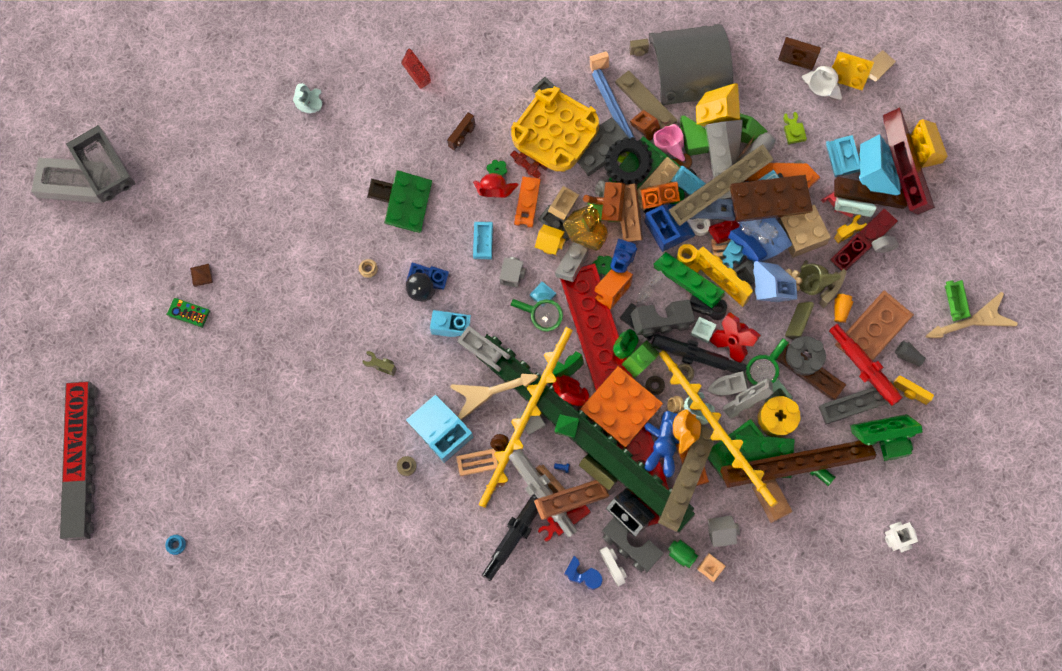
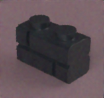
[606,488,655,537]

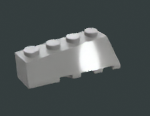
[705,120,743,199]

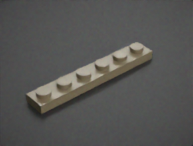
[668,144,774,226]
[658,425,715,532]

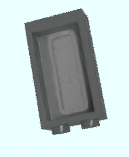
[66,125,136,203]

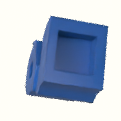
[610,238,637,273]
[564,556,602,590]

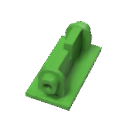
[945,280,971,321]

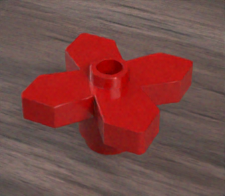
[710,312,761,363]

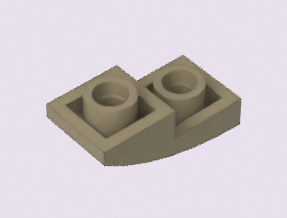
[818,269,846,309]

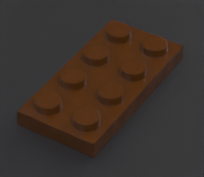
[730,175,813,222]

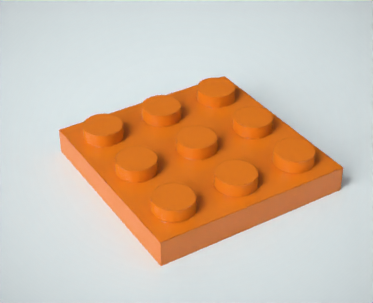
[580,366,663,448]

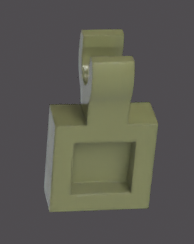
[362,351,397,376]

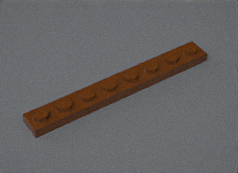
[720,441,877,488]

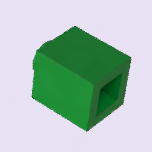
[879,436,913,461]

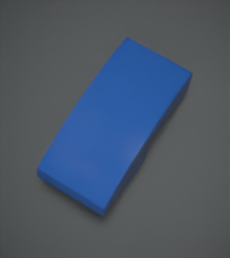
[728,227,767,261]
[406,262,449,290]

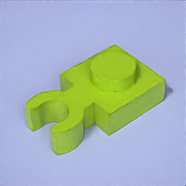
[783,112,807,145]

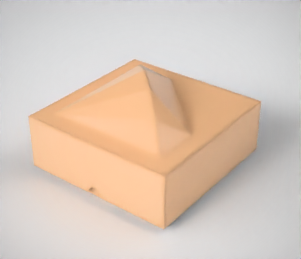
[590,51,609,73]
[697,553,726,582]

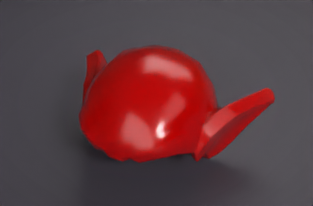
[473,173,519,198]

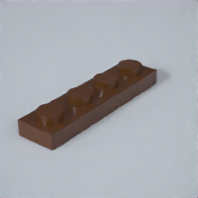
[834,177,907,209]
[777,343,846,401]

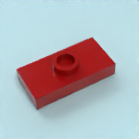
[709,217,740,244]

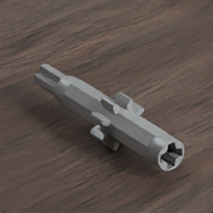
[509,449,578,538]

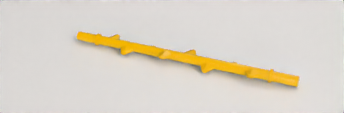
[478,327,573,508]
[659,351,778,507]

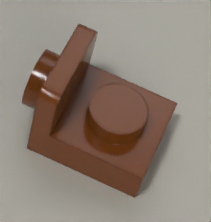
[630,110,661,141]

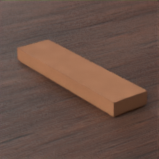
[534,480,609,520]

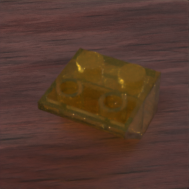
[563,204,608,251]

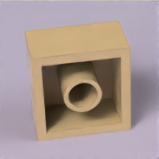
[779,205,831,258]

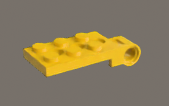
[676,244,753,307]

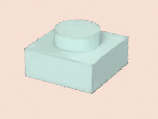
[691,317,716,343]

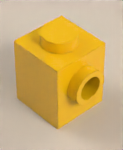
[534,224,566,255]

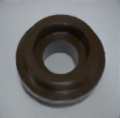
[645,376,665,395]

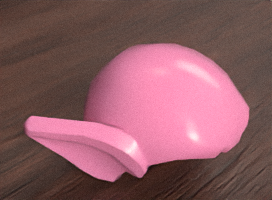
[653,124,685,161]

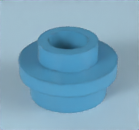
[165,535,186,555]

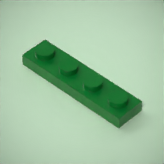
[653,252,725,308]

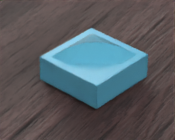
[530,282,556,308]

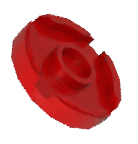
[553,375,589,406]

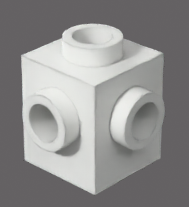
[885,522,918,553]

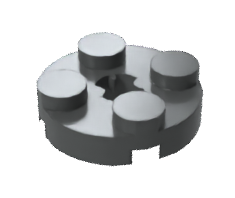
[785,336,826,376]

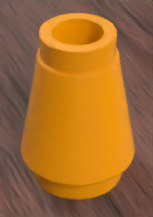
[834,294,854,323]

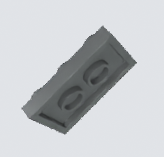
[577,117,630,176]

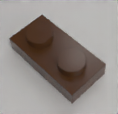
[447,112,476,151]

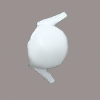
[802,66,842,100]

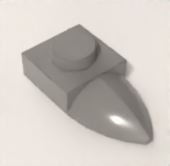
[708,371,749,395]

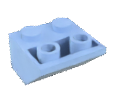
[753,261,797,302]

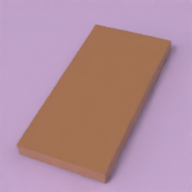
[835,290,914,361]

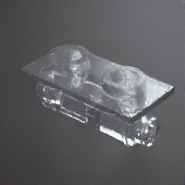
[738,220,779,245]

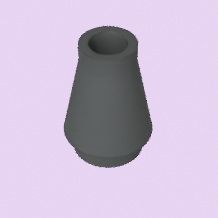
[895,341,926,367]

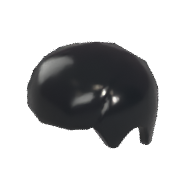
[406,272,435,302]

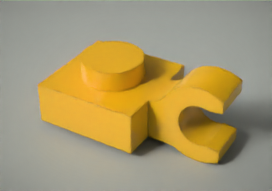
[834,215,867,244]

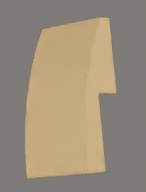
[868,50,896,82]

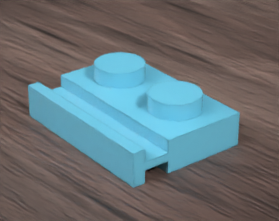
[826,135,860,177]

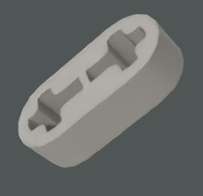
[871,236,899,253]

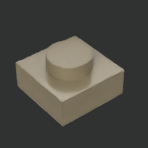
[629,39,649,56]

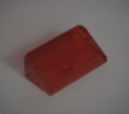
[401,48,431,89]

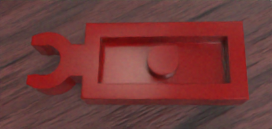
[538,505,591,542]

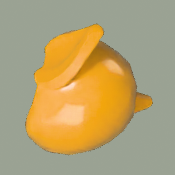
[673,409,701,454]

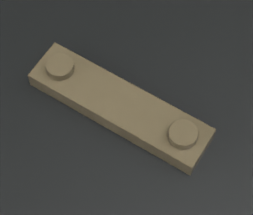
[615,70,677,129]

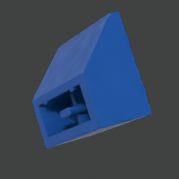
[644,204,695,252]

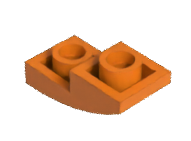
[641,181,680,209]

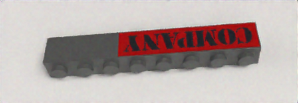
[60,381,98,541]

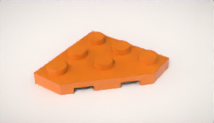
[745,163,820,189]

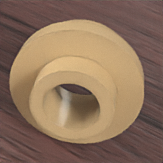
[359,259,378,278]
[667,396,684,414]

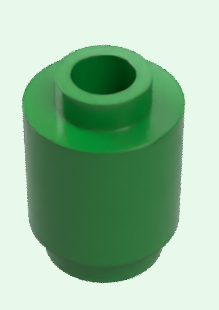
[667,539,699,568]

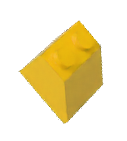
[696,83,740,127]

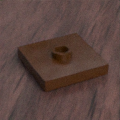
[778,37,821,70]

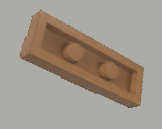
[621,184,643,242]

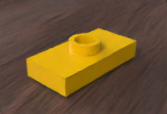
[893,375,934,405]

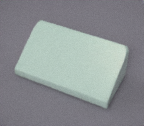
[834,197,876,217]

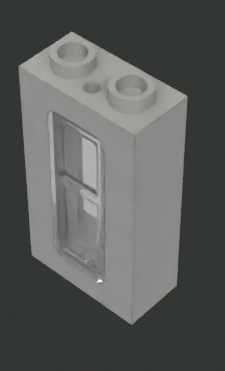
[31,158,111,203]

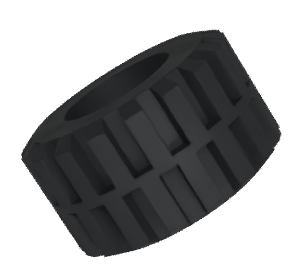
[604,137,653,185]

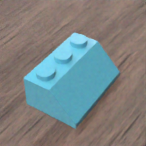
[859,134,901,195]

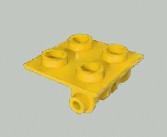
[832,51,874,90]

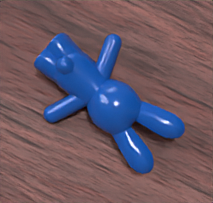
[644,411,679,478]

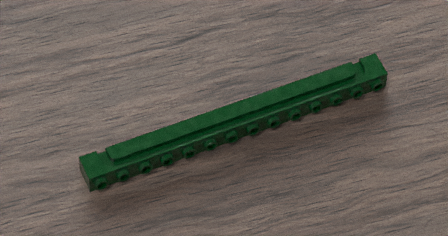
[475,334,695,534]

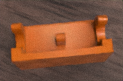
[595,269,633,309]

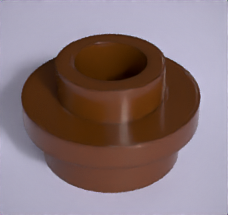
[490,434,509,452]

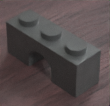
[631,300,695,336]
[601,517,664,573]

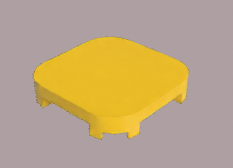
[511,86,599,172]

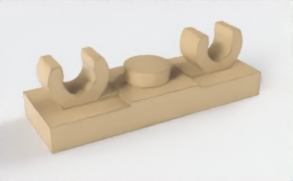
[637,157,679,211]

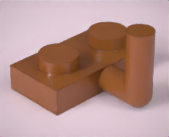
[583,182,625,222]

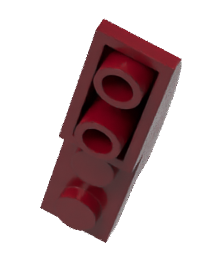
[830,208,898,271]

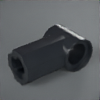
[690,295,727,320]

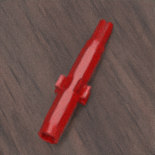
[829,324,903,406]

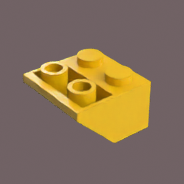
[910,119,948,168]

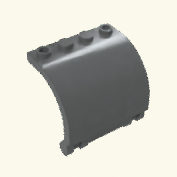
[649,24,733,105]

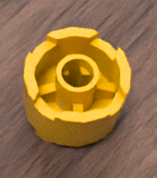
[757,396,800,437]

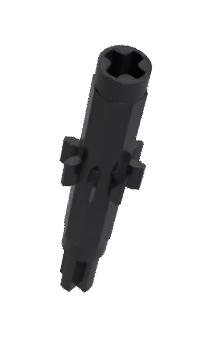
[651,334,747,373]
[482,494,538,581]

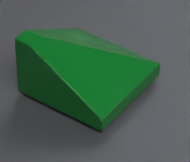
[554,414,579,438]

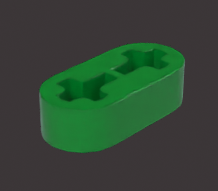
[613,329,638,359]

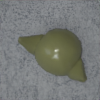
[799,260,841,295]

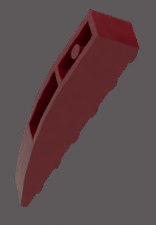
[883,107,935,215]

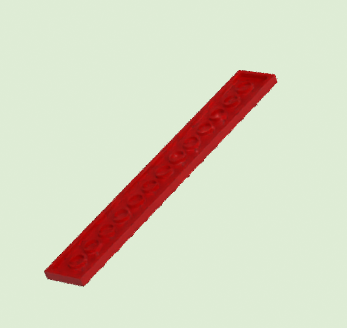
[559,263,669,527]

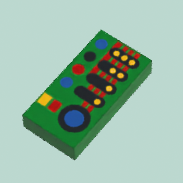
[166,298,210,328]

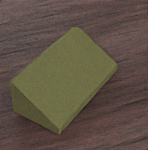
[785,302,814,340]
[579,455,618,490]

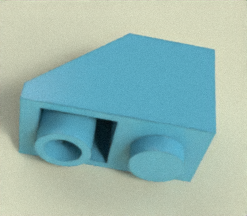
[430,310,471,337]

